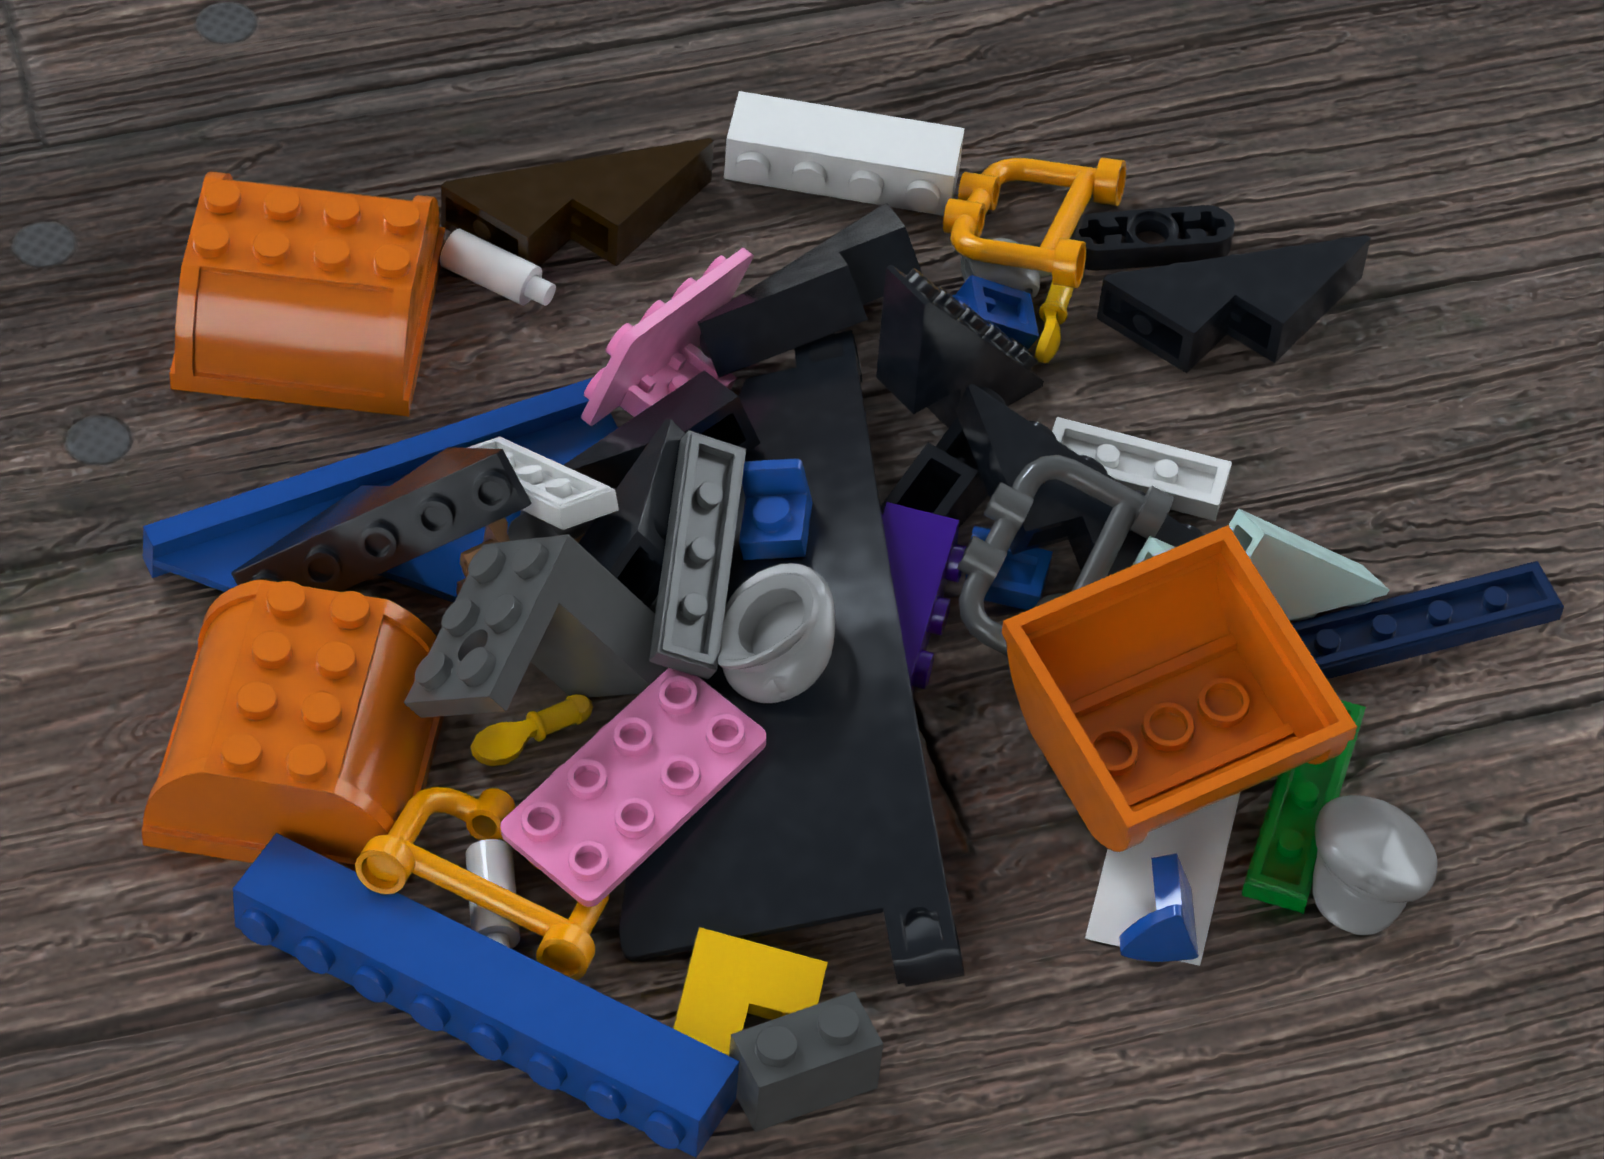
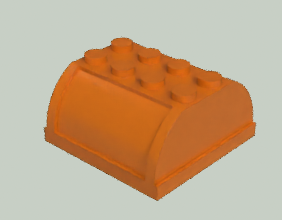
[169,171,446,417]
[1002,525,1357,852]
[141,580,444,872]

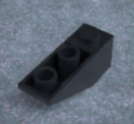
[564,371,761,490]
[579,418,686,608]

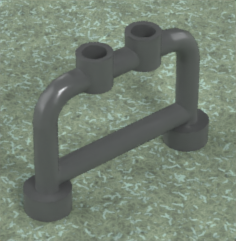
[957,455,1174,657]

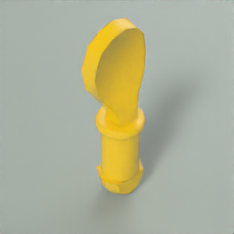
[1035,282,1074,363]
[470,694,593,766]

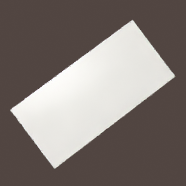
[1085,792,1240,966]

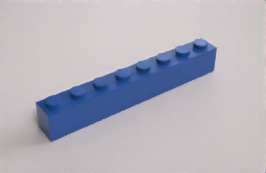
[233,833,739,1158]

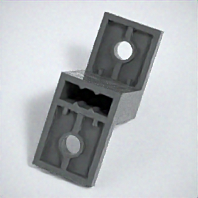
[404,534,668,718]

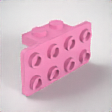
[581,248,754,426]
[500,668,766,907]

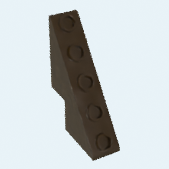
[441,138,714,266]

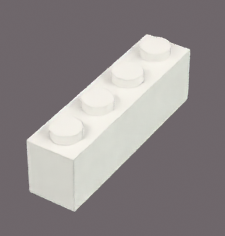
[724,91,965,216]

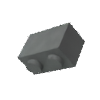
[729,991,883,1132]

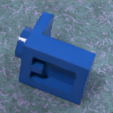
[952,275,1039,349]
[739,459,812,560]

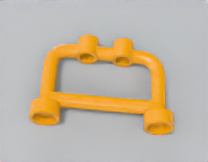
[943,157,1126,288]
[355,787,609,981]

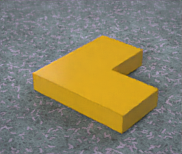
[673,927,828,1056]

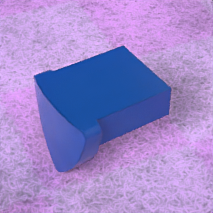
[964,526,1053,610]
[1119,853,1199,962]

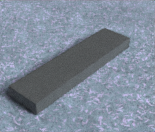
[649,430,746,680]

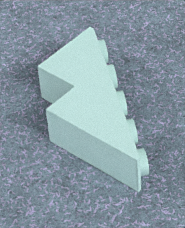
[1132,508,1389,622]

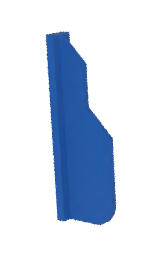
[143,377,618,603]

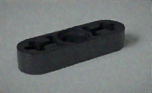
[1070,205,1235,271]

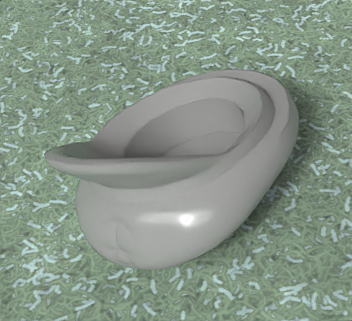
[718,563,835,703]
[1313,795,1438,935]

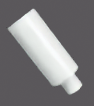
[440,228,556,306]
[465,839,520,949]

